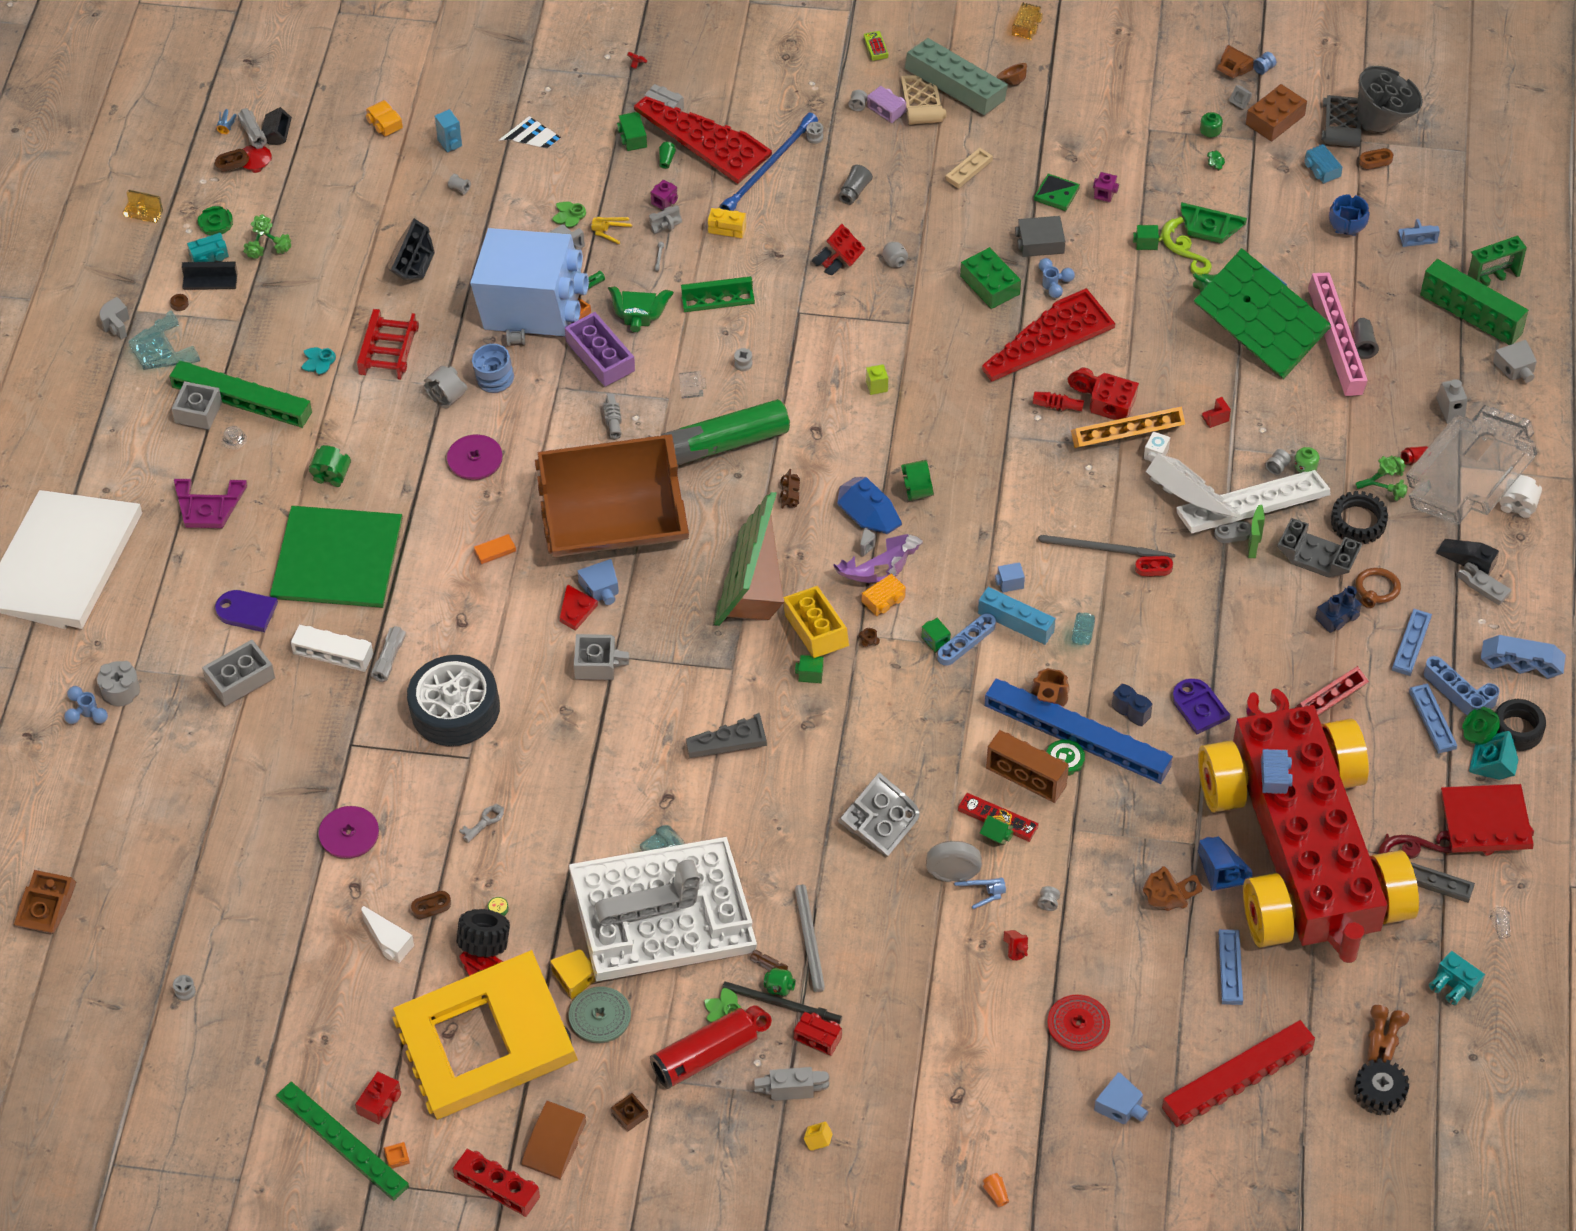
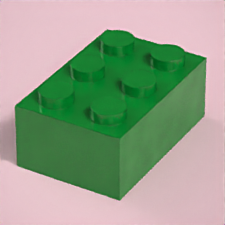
[960,247,1021,309]

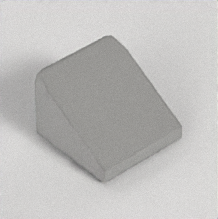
[860,528,875,557]

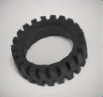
[1331,491,1388,544]

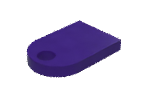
[215,590,278,633]
[1173,678,1230,735]

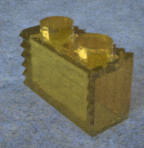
[1012,2,1043,40]

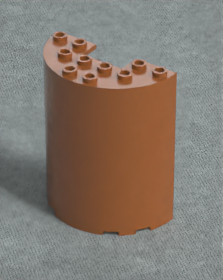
[535,434,689,558]

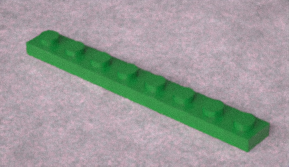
[276,1081,409,1201]

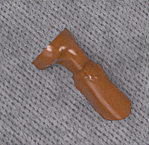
[1368,1005,1410,1063]

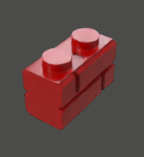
[794,1012,842,1056]

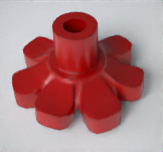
[627,52,647,69]

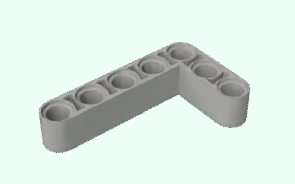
[594,859,700,926]

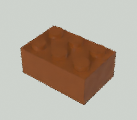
[1246,84,1307,142]

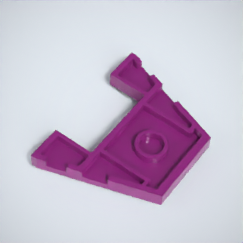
[174,479,247,528]

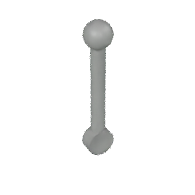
[655,242,665,271]

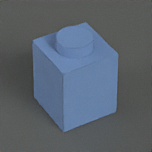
[995,562,1025,593]

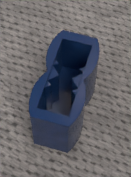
[1112,683,1153,726]

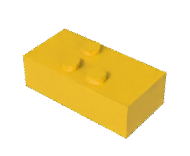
[783,585,849,658]

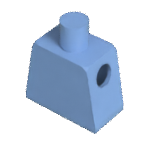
[577,559,619,605]
[1094,1072,1148,1124]

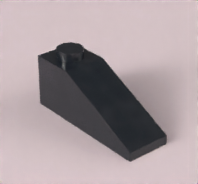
[1436,539,1499,575]

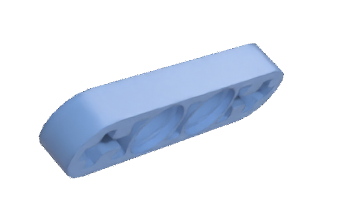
[938,614,996,666]

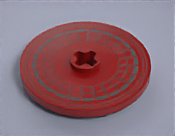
[1047,994,1110,1051]

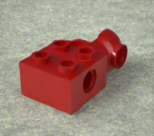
[1067,367,1139,420]

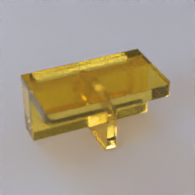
[123,190,163,223]

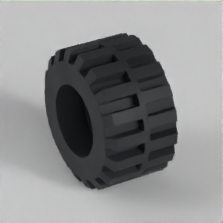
[456,909,510,957]

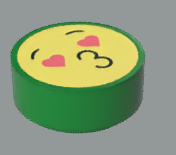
[488,897,509,916]

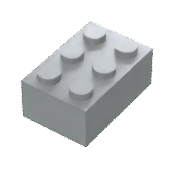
[202,640,275,706]

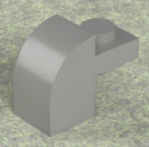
[100,297,130,340]

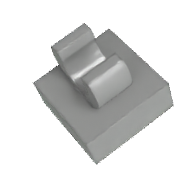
[1229,85,1252,109]

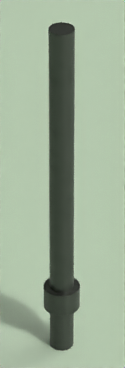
[722,981,842,1024]

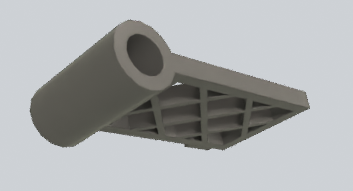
[1321,95,1361,147]

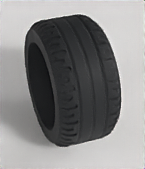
[1495,698,1546,751]

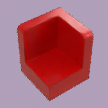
[1202,397,1231,428]

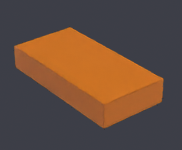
[474,534,516,564]

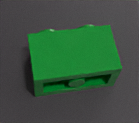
[616,112,647,151]

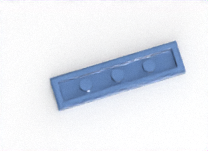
[1392,609,1432,676]
[1409,684,1457,754]
[1218,929,1243,1005]

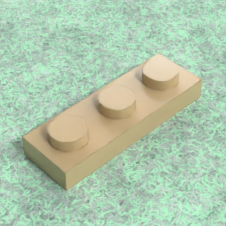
[946,148,993,189]

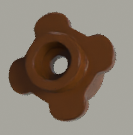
[859,628,880,647]

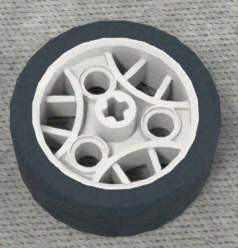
[407,655,500,746]

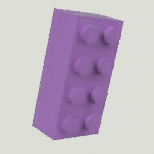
[565,312,635,387]

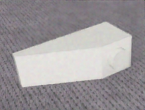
[361,906,414,963]

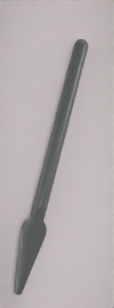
[1038,535,1175,557]

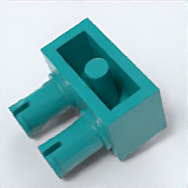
[1429,950,1485,1006]

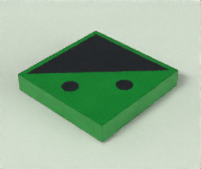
[1034,173,1080,211]

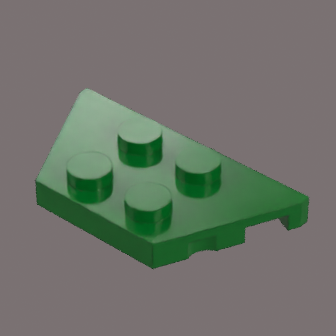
[1180,202,1247,244]

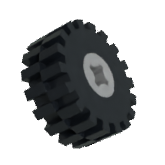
[1354,1059,1410,1115]

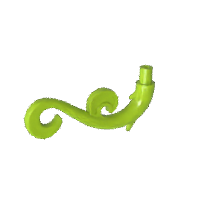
[1159,216,1212,275]

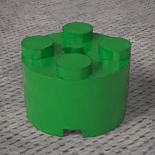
[308,445,351,487]
[901,460,934,501]

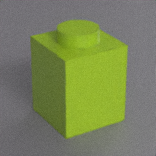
[866,364,888,395]

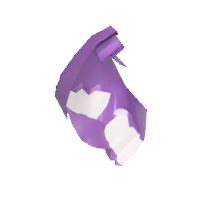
[833,534,923,583]

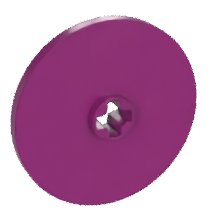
[447,434,503,480]
[319,806,379,858]

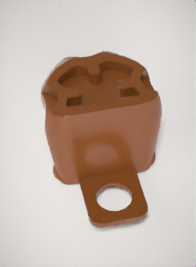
[1031,668,1070,706]
[1143,866,1203,911]

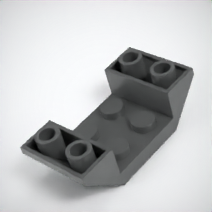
[1277,517,1363,578]

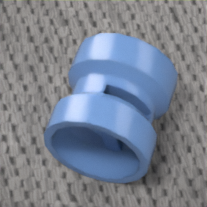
[1253,52,1277,75]

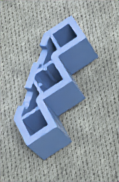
[1481,635,1566,679]

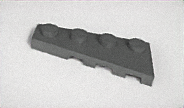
[686,713,767,758]

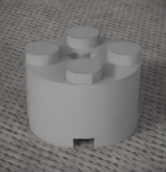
[424,366,467,408]
[97,661,140,706]

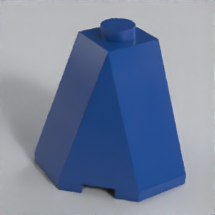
[1198,836,1253,891]

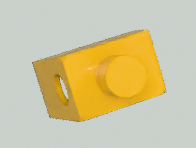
[550,950,596,1000]

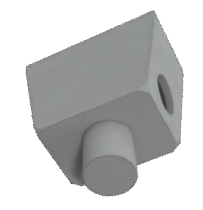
[1493,340,1537,383]
[1436,379,1467,424]

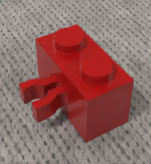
[355,1071,402,1125]

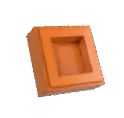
[384,1142,410,1168]

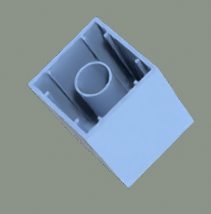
[470,228,589,336]

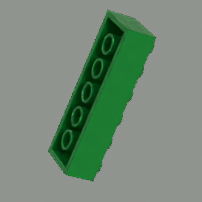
[1420,259,1529,345]

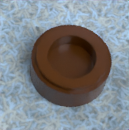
[170,294,189,311]

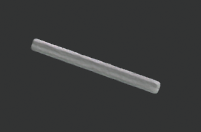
[795,884,825,992]

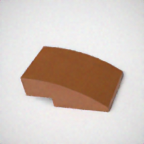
[14,870,77,934]
[521,1101,586,1180]

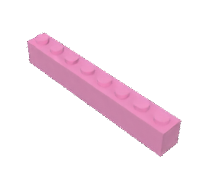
[1308,273,1368,396]

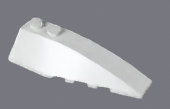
[1146,453,1242,518]

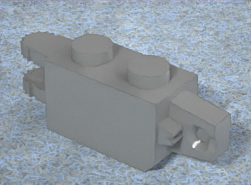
[754,1067,829,1101]

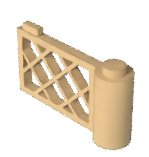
[901,75,946,125]

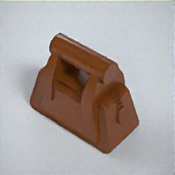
[1217,45,1254,79]

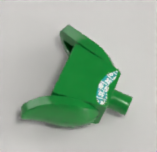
[608,286,674,332]

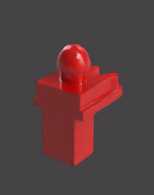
[1003,930,1028,961]

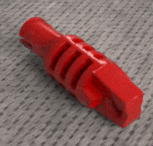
[1032,391,1084,412]

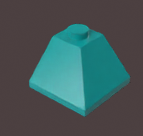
[1469,731,1519,780]

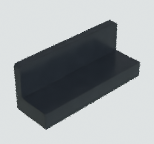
[182,261,238,290]

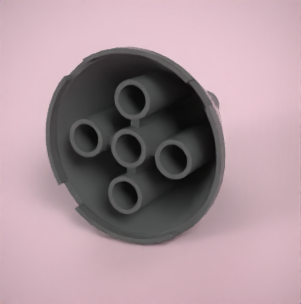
[1357,66,1423,133]

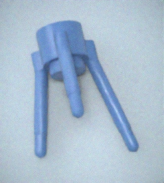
[954,878,1006,909]

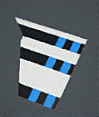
[499,116,561,148]

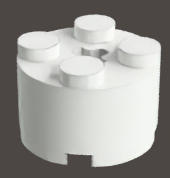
[1499,475,1542,518]

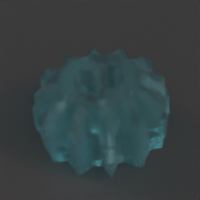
[1072,612,1095,645]

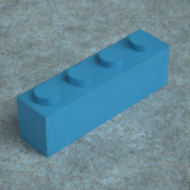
[978,587,1056,645]

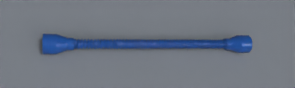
[720,112,818,211]

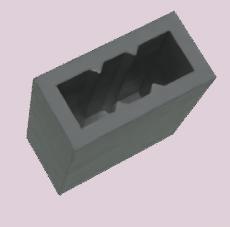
[1015,216,1066,257]

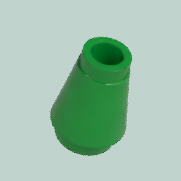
[659,142,676,169]

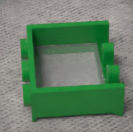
[1468,235,1527,286]

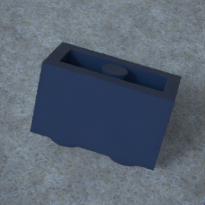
[1315,586,1362,633]

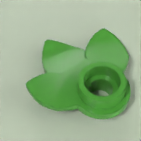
[552,201,586,227]
[704,988,741,1022]

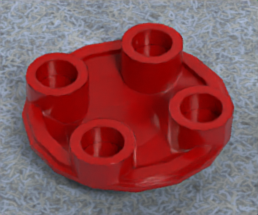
[243,145,272,173]

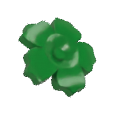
[1207,150,1225,171]

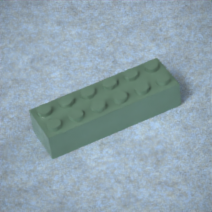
[905,38,1008,115]

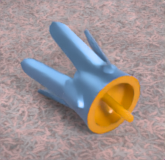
[216,109,237,134]

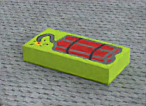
[863,31,888,61]

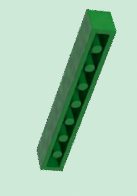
[169,360,312,428]

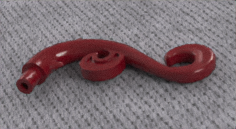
[1377,830,1452,859]

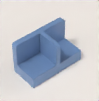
[1398,219,1440,247]

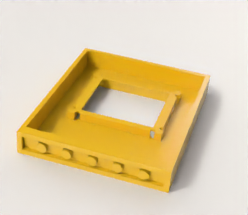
[392,950,578,1120]

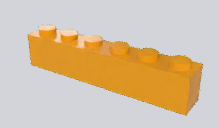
[1071,406,1185,448]

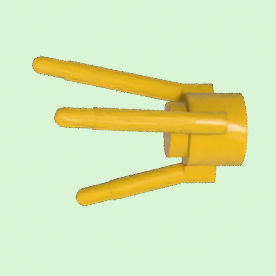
[591,217,632,244]

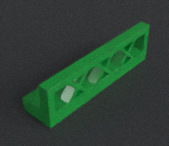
[681,276,755,312]

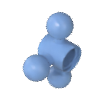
[1039,258,1075,298]
[64,686,108,724]

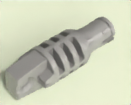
[603,394,622,439]

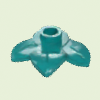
[302,347,336,375]

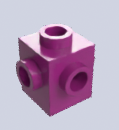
[1093,172,1119,202]
[651,179,678,210]

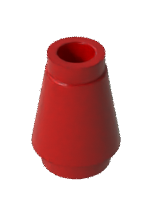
[1401,446,1430,465]

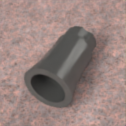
[839,165,873,205]
[1353,318,1379,359]

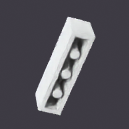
[291,625,373,672]

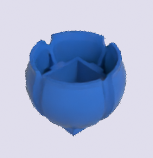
[1329,194,1370,236]

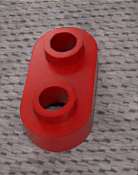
[1135,556,1173,576]

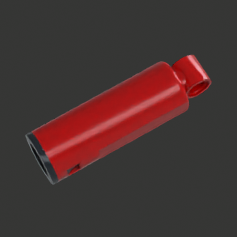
[650,1005,772,1089]

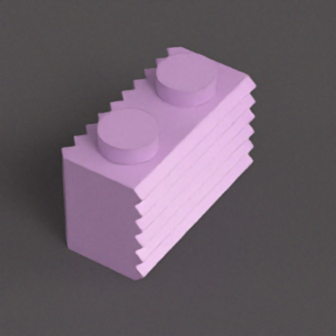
[867,85,906,123]

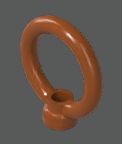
[1355,568,1401,608]

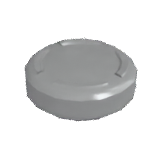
[926,841,982,882]

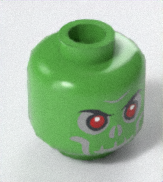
[1294,447,1320,473]

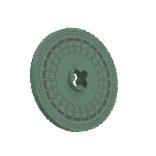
[569,987,631,1043]

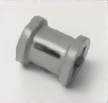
[448,174,471,195]
[506,329,525,346]

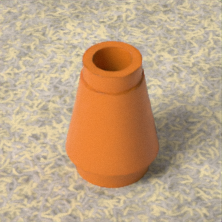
[983,1173,1009,1207]

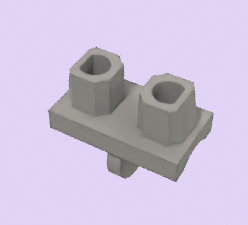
[649,205,682,234]

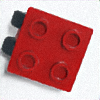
[812,224,865,275]

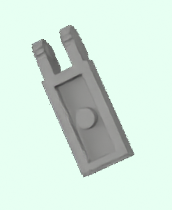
[1457,562,1511,605]

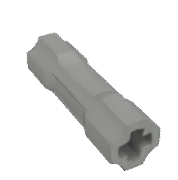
[238,108,267,149]
[371,626,406,682]

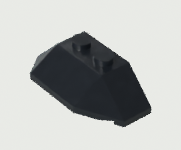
[388,218,435,280]

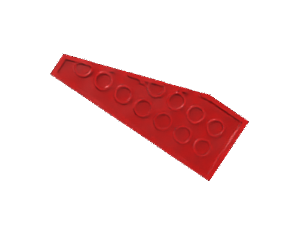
[634,96,772,184]
[982,288,1115,382]

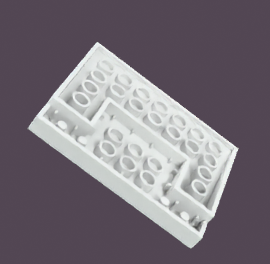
[0,490,142,629]
[569,837,757,982]

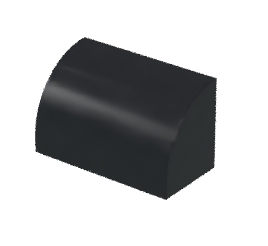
[261,107,292,145]

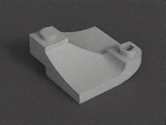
[838,772,919,857]

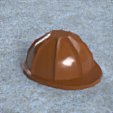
[997,63,1027,85]

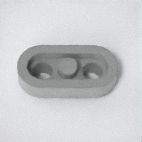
[1214,521,1251,543]

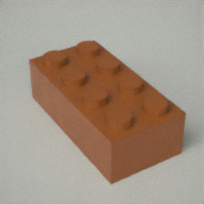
[986,730,1069,803]

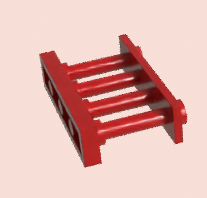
[357,309,419,380]

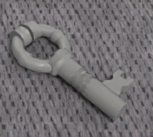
[459,804,504,843]

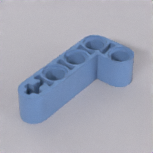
[1424,656,1500,715]

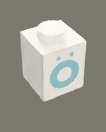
[1144,432,1170,462]

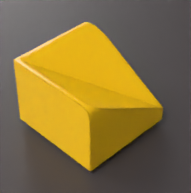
[804,1121,833,1151]

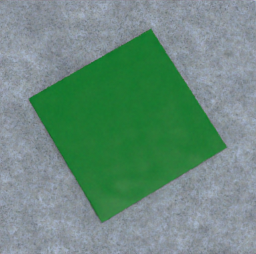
[270,505,403,608]

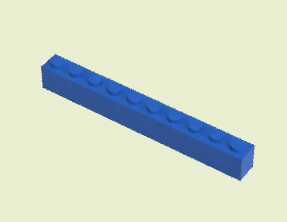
[984,678,1173,784]

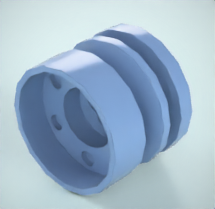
[472,344,514,393]

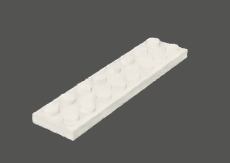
[1176,470,1330,534]

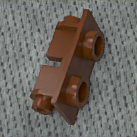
[779,469,800,509]

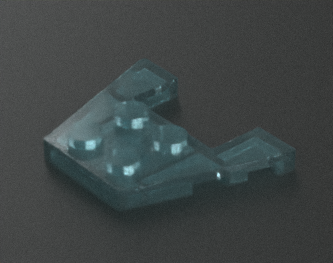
[129,310,200,370]

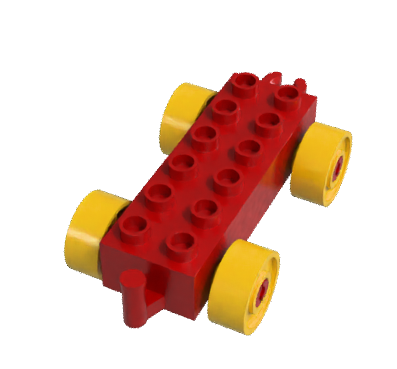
[1198,688,1419,963]

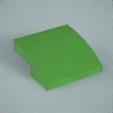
[1248,505,1265,558]

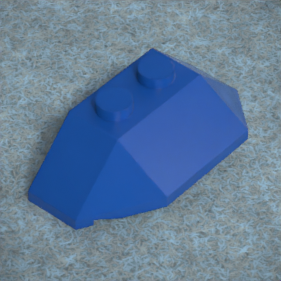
[837,477,902,534]

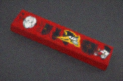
[958,793,1039,842]

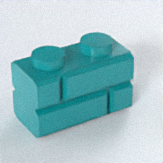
[187,233,229,262]

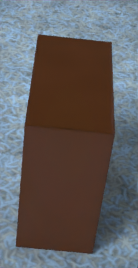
[611,1093,649,1132]

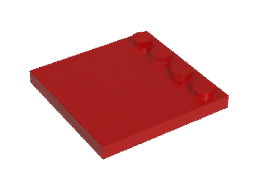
[1441,784,1534,853]

